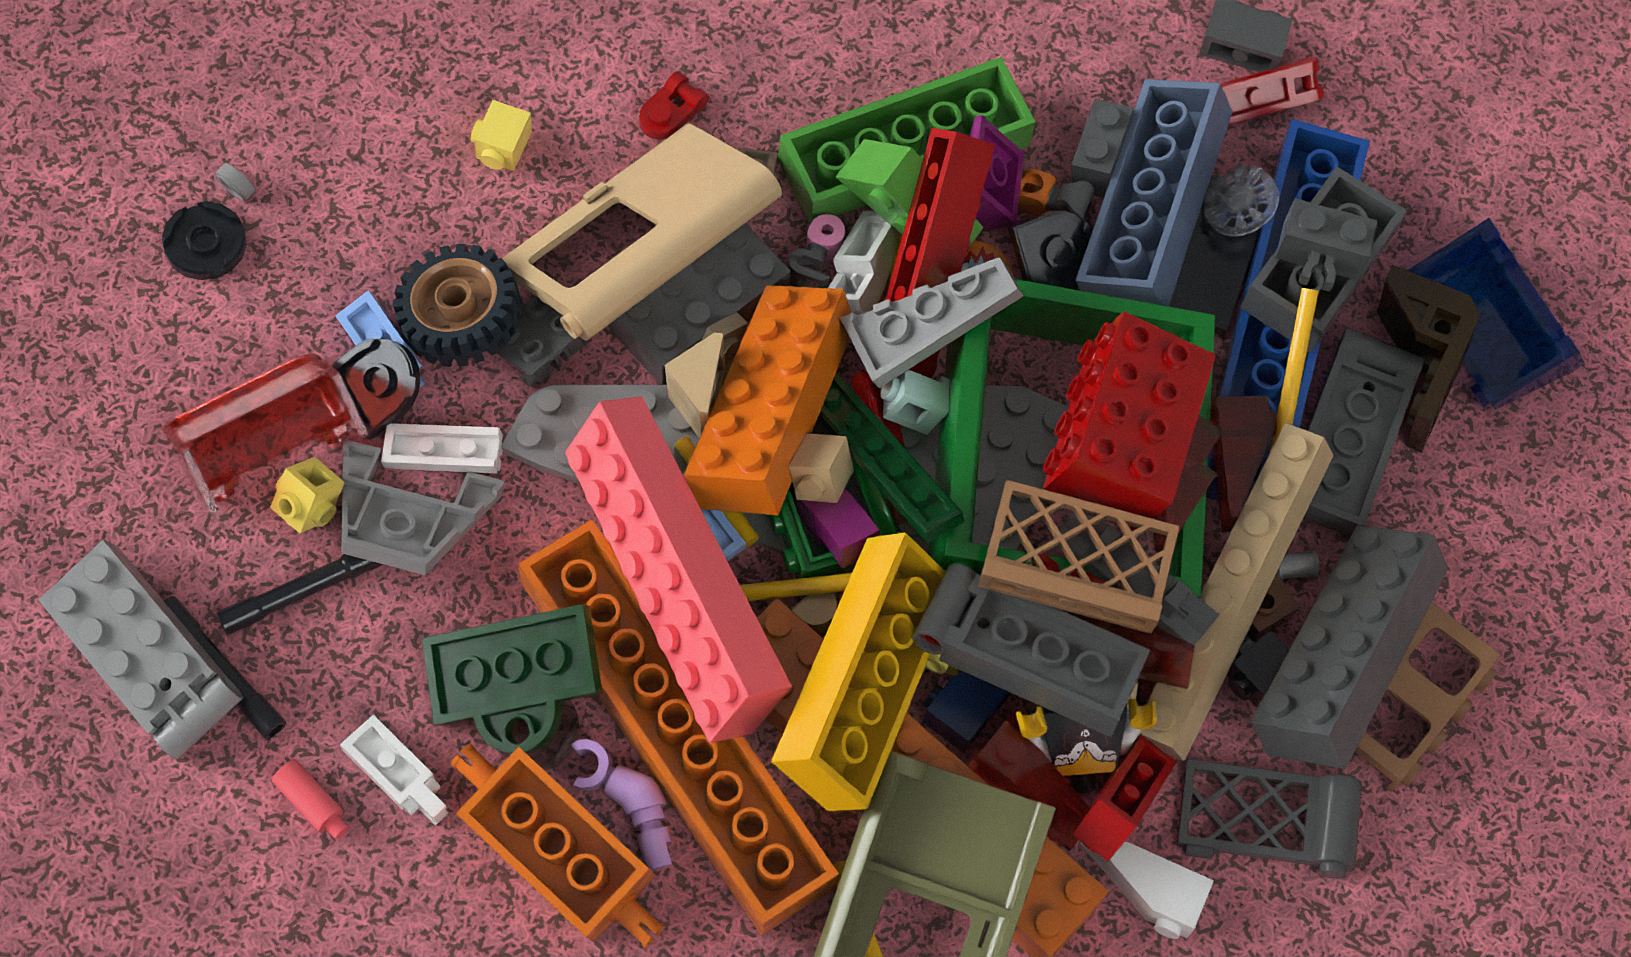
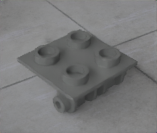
[497,296,589,387]

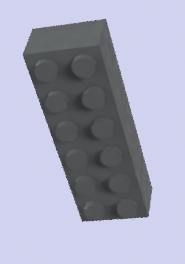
[1251,525,1448,769]

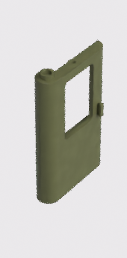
[814,751,1055,957]

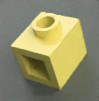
[471,100,532,171]

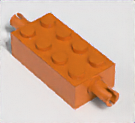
[451,744,665,948]

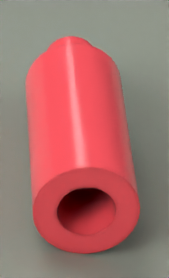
[272,759,349,840]

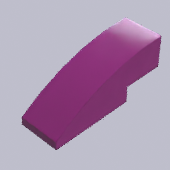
[789,482,880,568]

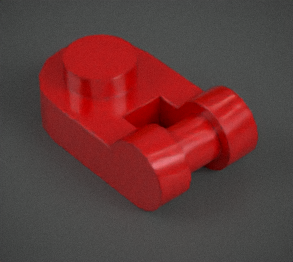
[639,71,709,140]

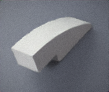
[828,211,899,316]

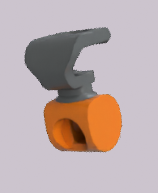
[1018,169,1094,221]

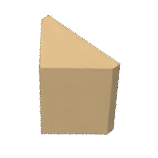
[664,332,726,438]

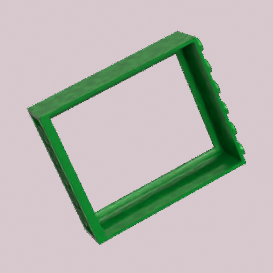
[928,279,1215,628]

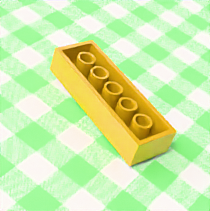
[771,532,946,811]

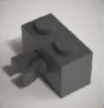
[1275,198,1378,292]

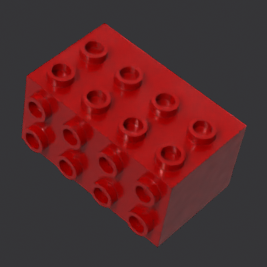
[1043,311,1216,532]

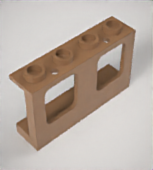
[1355,602,1500,792]

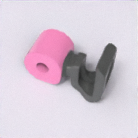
[787,214,845,288]

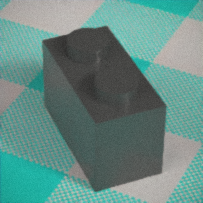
[1199,0,1293,72]
[1071,99,1134,198]

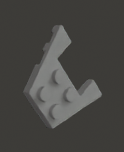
[341,439,505,575]

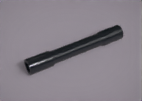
[216,554,384,636]
[164,596,286,740]

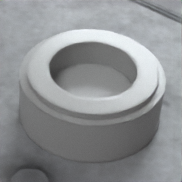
[215,163,256,201]

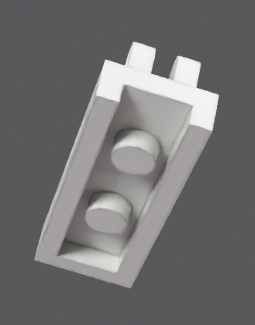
[381,423,503,473]

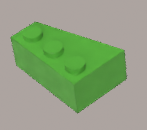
[836,139,983,247]

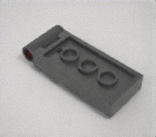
[1303,327,1425,537]
[913,564,1150,737]

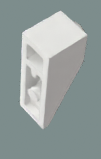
[1080,841,1214,939]

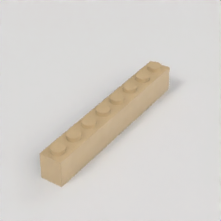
[1138,423,1334,761]

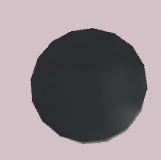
[162,201,247,280]

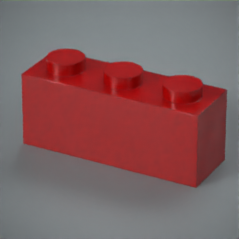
[1072,735,1177,862]

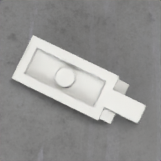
[340,715,449,826]

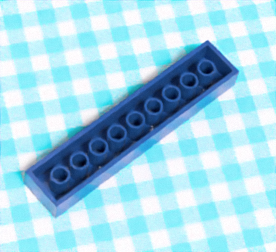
[1206,119,1370,508]

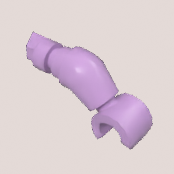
[571,739,672,871]

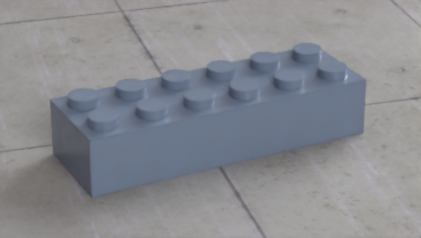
[1076,79,1232,307]

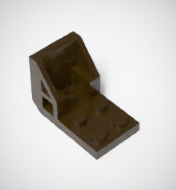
[1377,265,1480,453]

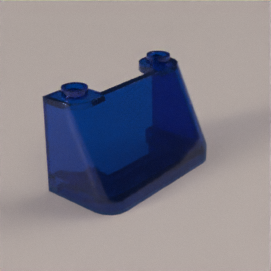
[1407,218,1585,410]

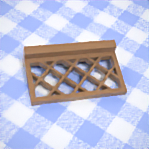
[978,480,1179,633]

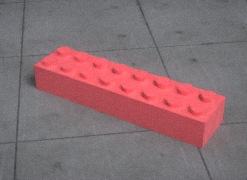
[565,396,792,743]

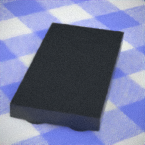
[1169,175,1269,337]

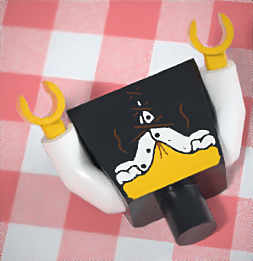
[1016,699,1157,793]

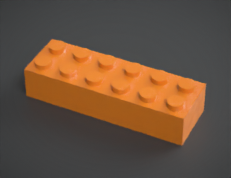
[684,285,852,515]

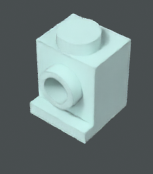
[881,370,950,435]

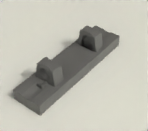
[1051,512,1219,652]

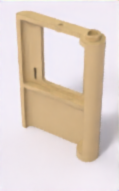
[502,123,782,341]

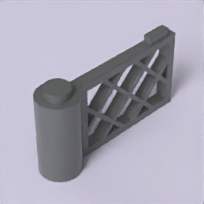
[1177,759,1362,879]

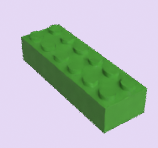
[778,57,1036,225]

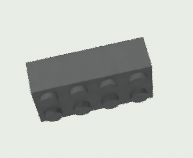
[1240,167,1408,353]
[609,223,791,385]

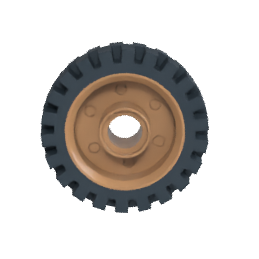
[393,244,522,367]

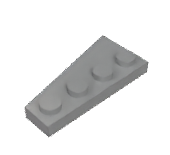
[840,257,1023,388]

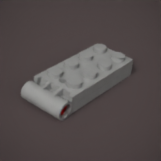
[39,540,243,760]

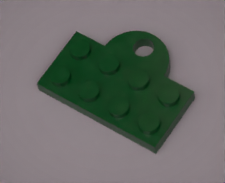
[422,604,603,754]

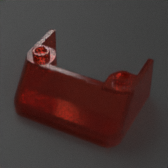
[162,353,368,514]

